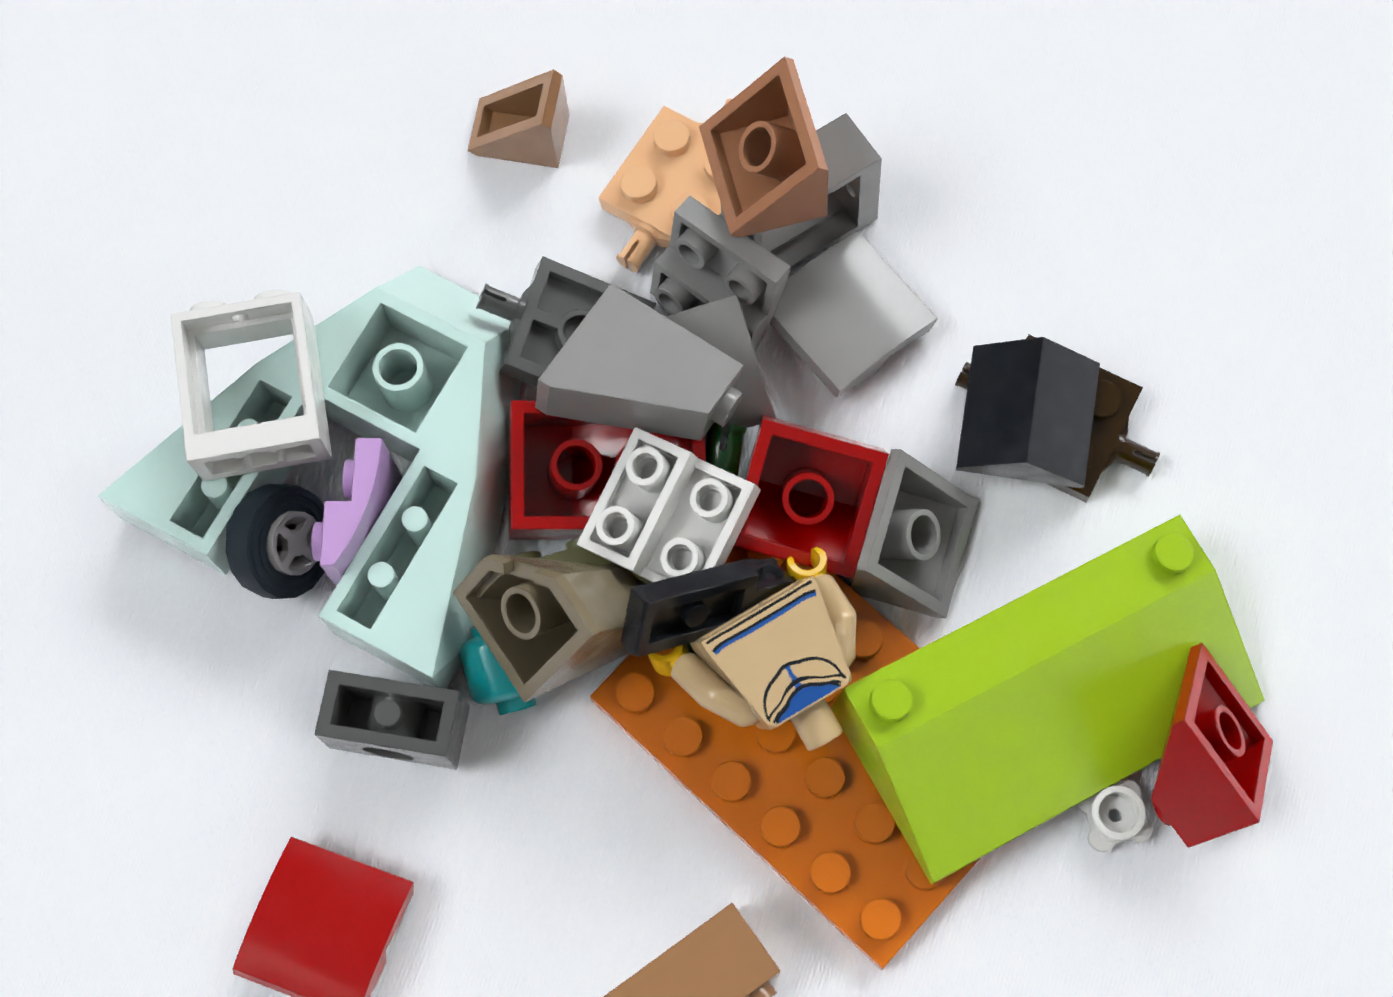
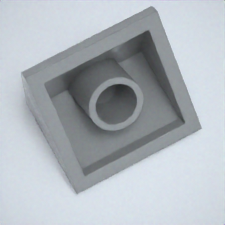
[851,449,978,618]

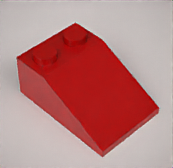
[508,400,706,540]

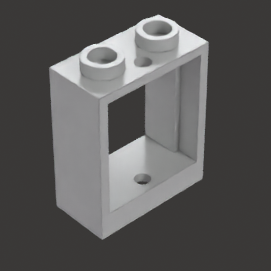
[718,113,882,271]

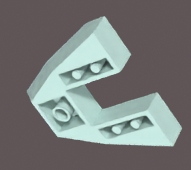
[98,266,521,689]

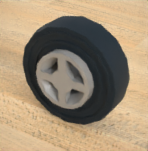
[225,484,325,599]

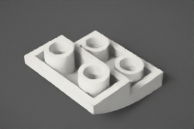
[577,427,761,582]

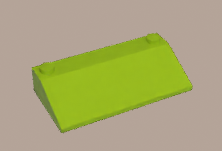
[831,514,1265,885]

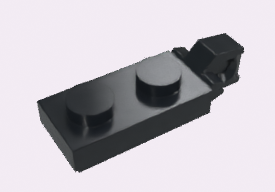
[621,557,796,657]

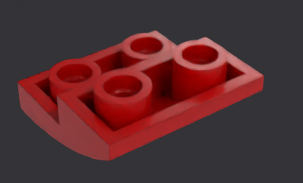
[232,836,414,997]

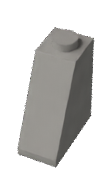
[535,283,743,441]

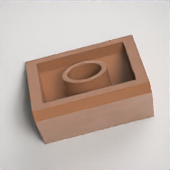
[699,56,828,238]

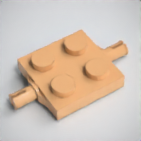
[598,98,732,273]

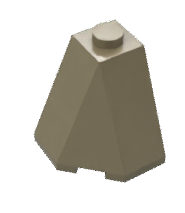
[452,554,640,702]

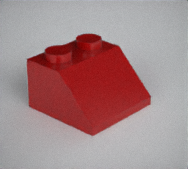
[734,415,889,579]

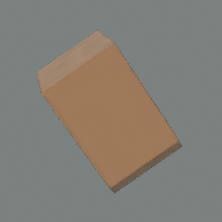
[467,69,570,168]

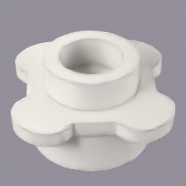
[1077,779,1153,853]

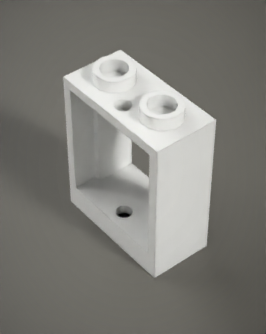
[170,289,332,481]

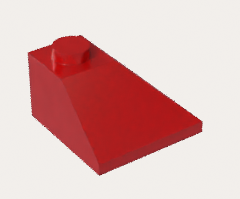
[1151,643,1273,848]

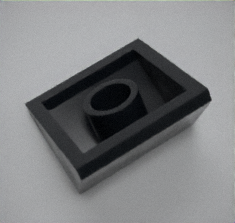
[956,337,1100,489]

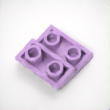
[311,438,403,586]

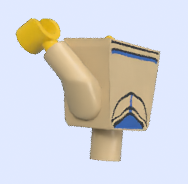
[648,547,857,751]

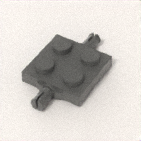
[476,256,656,387]

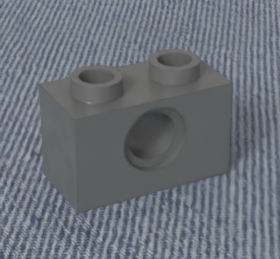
[314,670,470,770]

